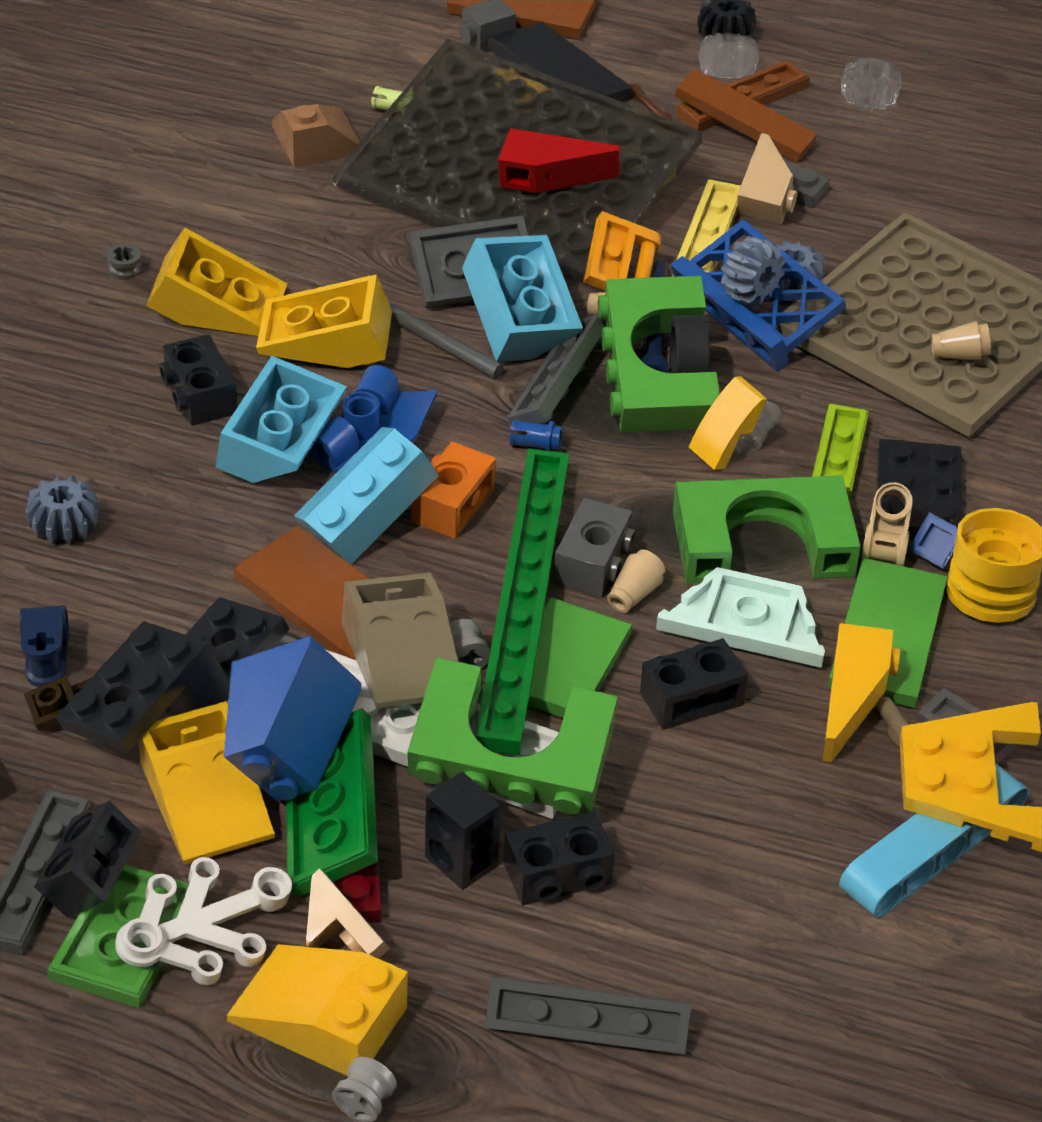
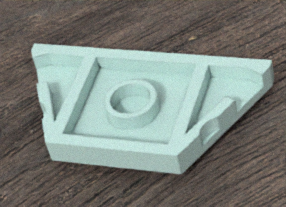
[656,567,825,668]

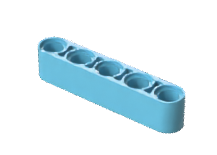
[839,763,1029,918]

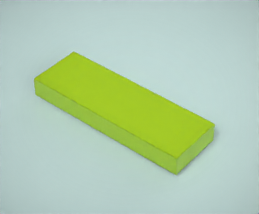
[812,403,869,502]

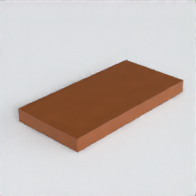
[447,0,598,40]
[234,525,370,660]

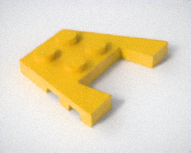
[899,702,1042,852]

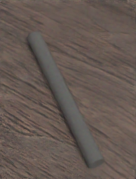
[388,301,503,379]

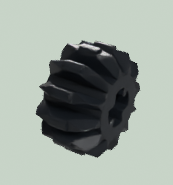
[697,0,757,49]

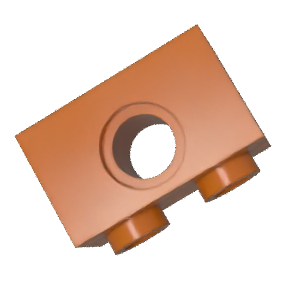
[411,441,496,539]

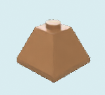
[272,104,364,168]

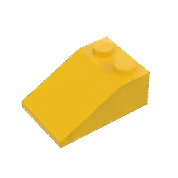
[146,227,287,336]
[256,274,392,368]
[227,944,408,1076]

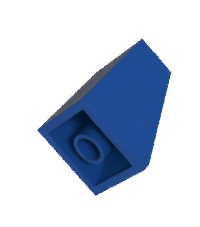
[224,636,362,801]

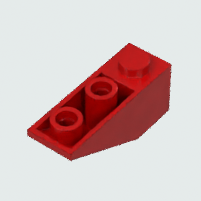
[498,128,621,193]

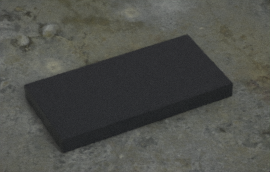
[487,22,633,114]

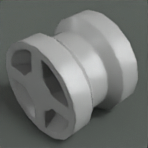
[449,619,491,669]
[332,1056,397,1122]

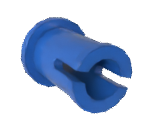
[510,419,563,451]

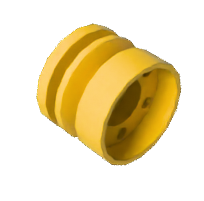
[946,508,1042,623]

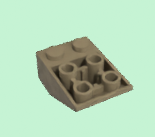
[341,572,458,708]

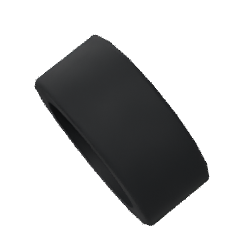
[669,315,710,373]

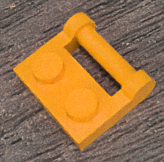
[583,211,662,290]

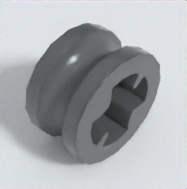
[106,243,142,280]

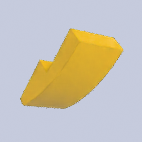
[689,376,767,470]

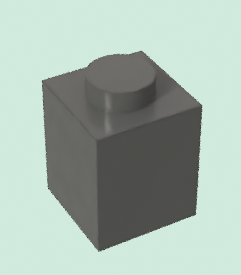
[460,0,516,55]

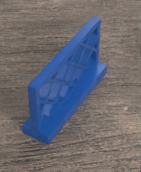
[671,219,847,372]

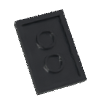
[876,438,962,539]

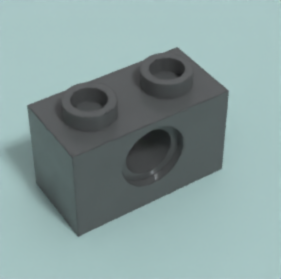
[553,498,636,597]

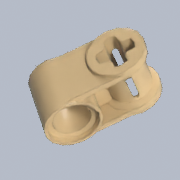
[861,482,912,566]

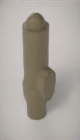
[875,696,910,747]

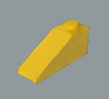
[823,623,900,762]

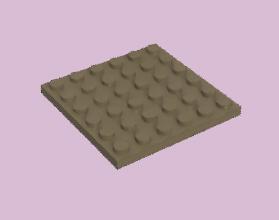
[778,212,1042,437]

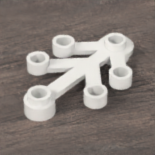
[115,857,292,985]

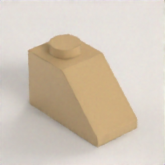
[737,133,798,225]

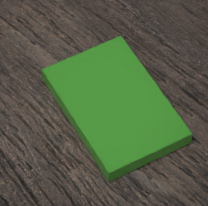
[528,597,632,718]
[47,865,189,1008]

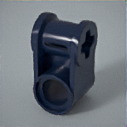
[20,605,69,687]

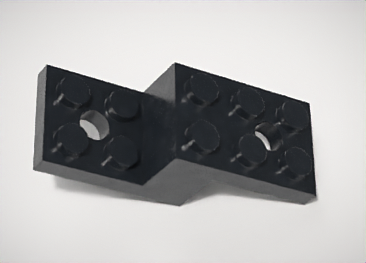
[56,597,290,753]

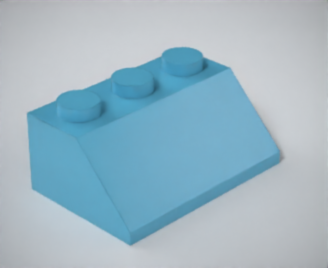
[462,235,583,362]
[215,356,347,483]
[294,427,439,564]

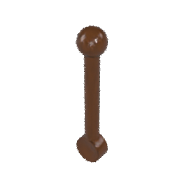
[629,84,672,127]

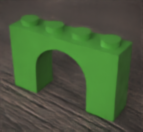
[598,276,720,432]
[673,476,861,584]
[407,657,618,814]

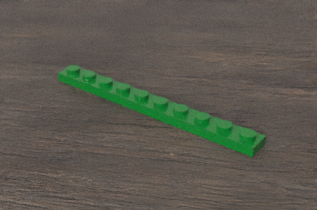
[475,448,569,755]

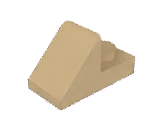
[306,869,390,959]

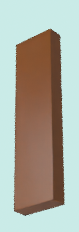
[676,60,810,133]
[675,69,817,162]

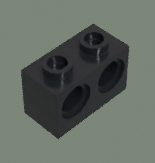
[159,334,237,426]
[640,638,748,730]
[425,771,501,891]
[34,801,142,918]
[503,811,615,906]

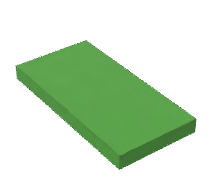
[828,558,948,708]

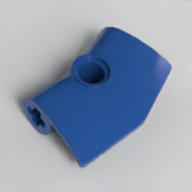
[309,365,438,473]

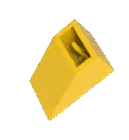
[138,701,275,865]

